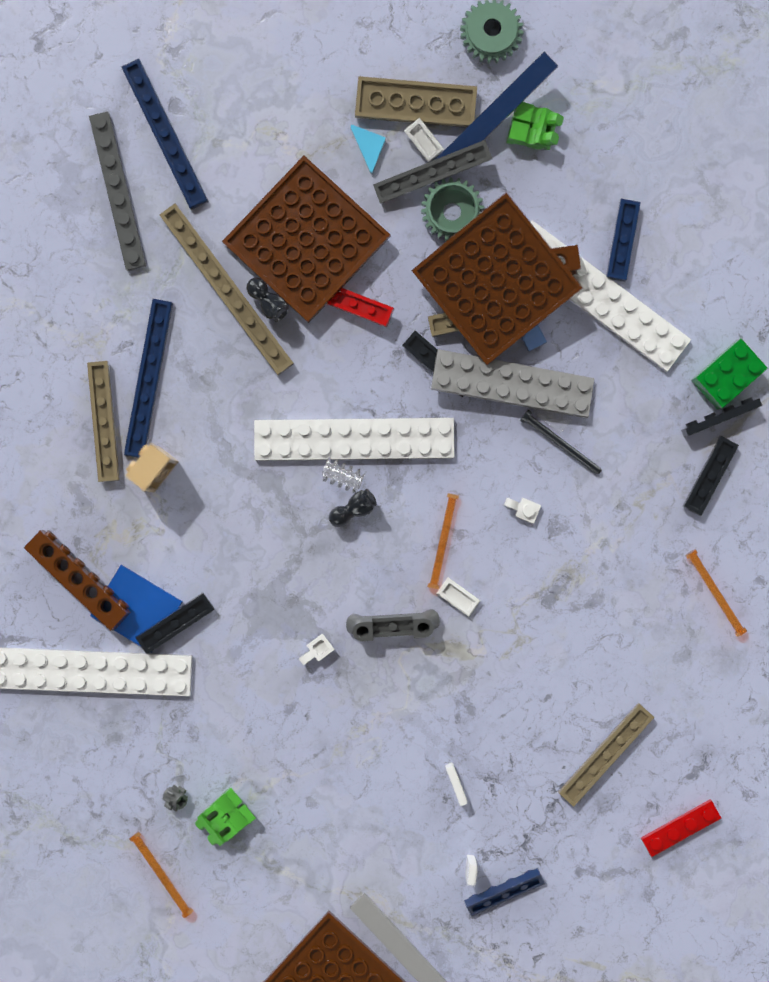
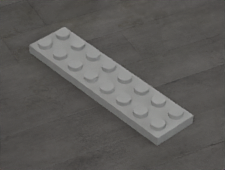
[431,349,594,418]

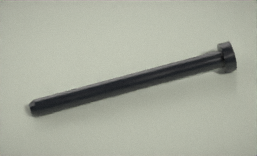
[520,410,602,475]

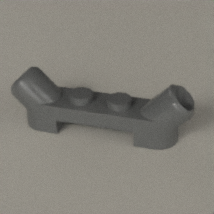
[346,609,440,641]

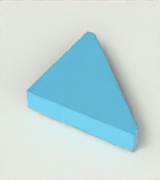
[351,125,386,173]

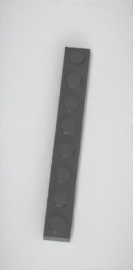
[89,111,146,271]

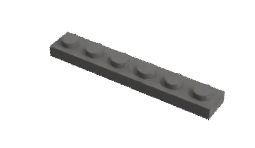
[373,140,492,204]

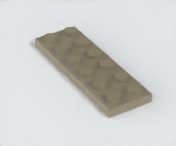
[355,76,477,127]

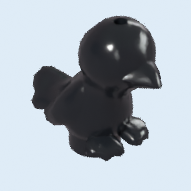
[246,278,289,322]
[329,489,377,527]

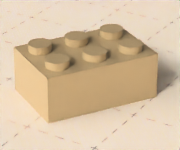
[125,443,179,493]

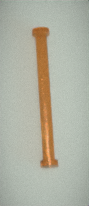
[427,493,459,589]
[685,549,747,637]
[129,831,193,918]

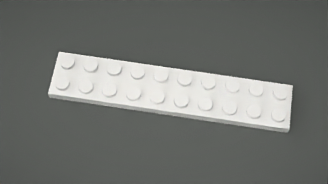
[531,220,691,372]
[254,418,454,460]
[0,647,192,696]

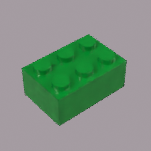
[691,338,768,410]

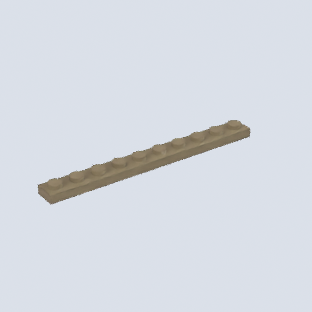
[159,203,294,375]

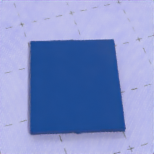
[90,564,183,653]

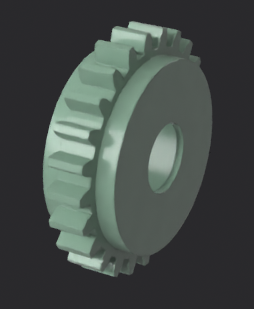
[460,0,524,64]
[421,177,484,241]

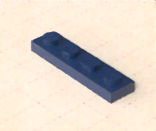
[606,198,641,281]
[464,868,545,917]

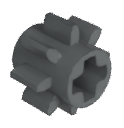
[162,785,188,811]

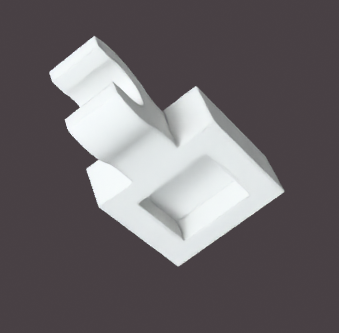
[504,498,541,524]
[299,633,335,665]

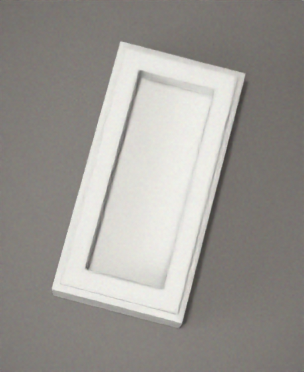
[404,118,444,162]
[436,577,480,617]
[445,763,467,806]
[465,855,478,886]

